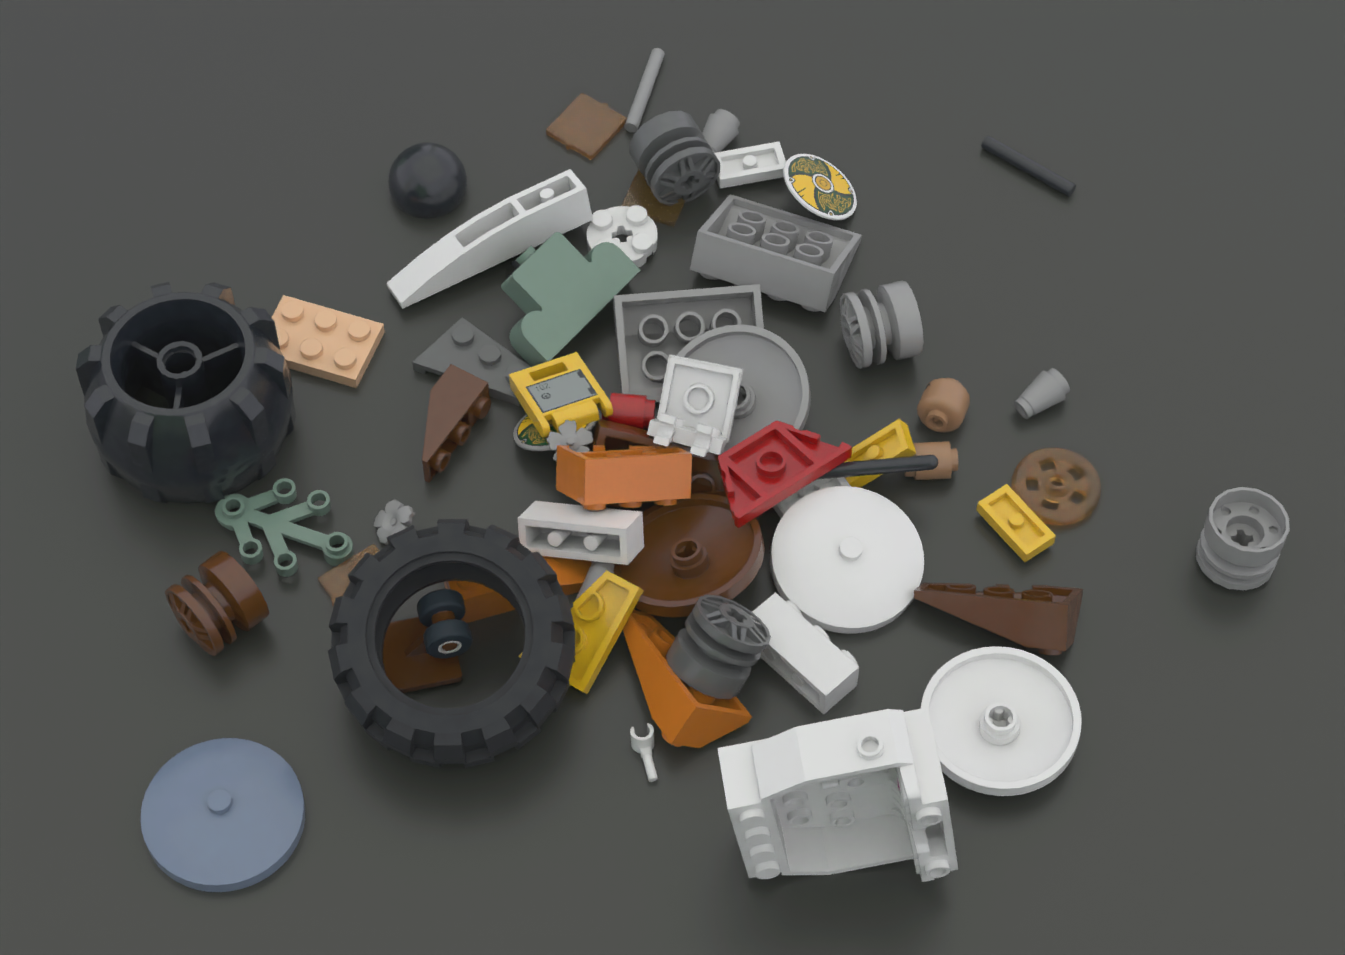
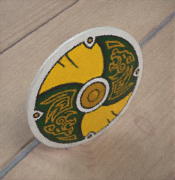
[783,154,857,220]

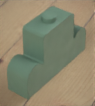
[501,232,640,367]

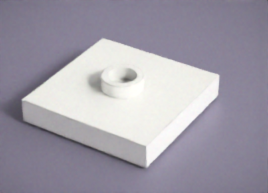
[657,354,744,443]

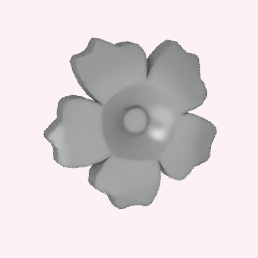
[547,420,593,462]
[374,499,415,545]

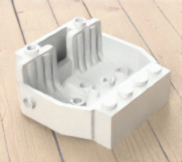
[717,707,958,882]

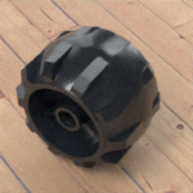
[76,282,296,504]

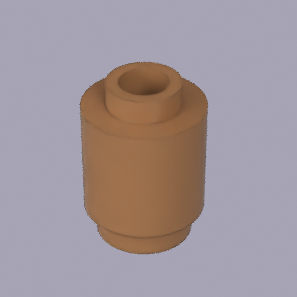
[904,441,958,480]

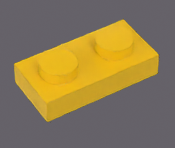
[845,419,916,488]
[976,484,1056,562]

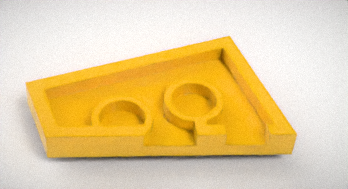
[518,570,644,694]

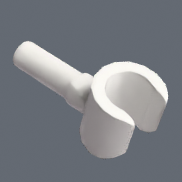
[630,723,658,782]

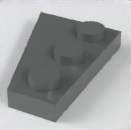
[412,317,531,406]

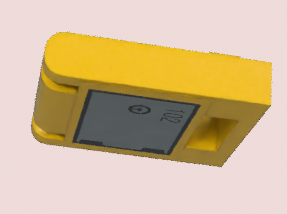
[509,352,613,438]

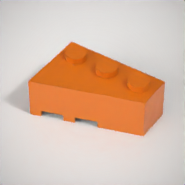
[556,445,692,510]

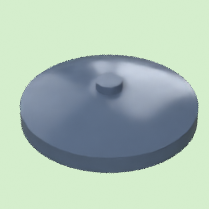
[141,738,305,892]

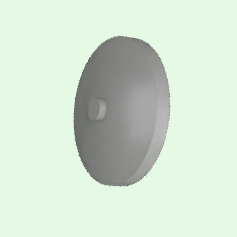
[662,325,811,452]

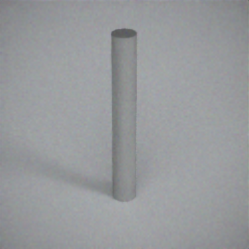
[624,48,665,132]

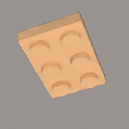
[271,295,385,388]

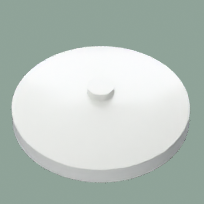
[770,486,924,634]
[921,646,1082,796]

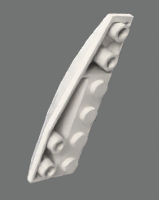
[387,169,593,309]

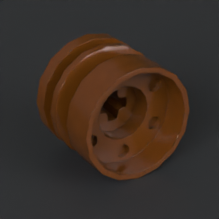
[165,551,269,656]

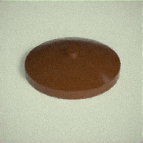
[613,494,765,617]

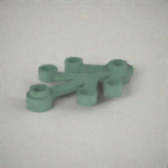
[215,478,354,577]

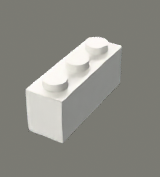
[518,501,644,565]
[752,592,859,714]

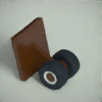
[383,589,473,693]

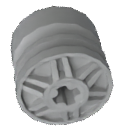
[840,280,924,369]
[1196,487,1290,591]

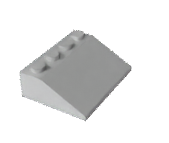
[690,194,862,312]
[613,284,764,403]

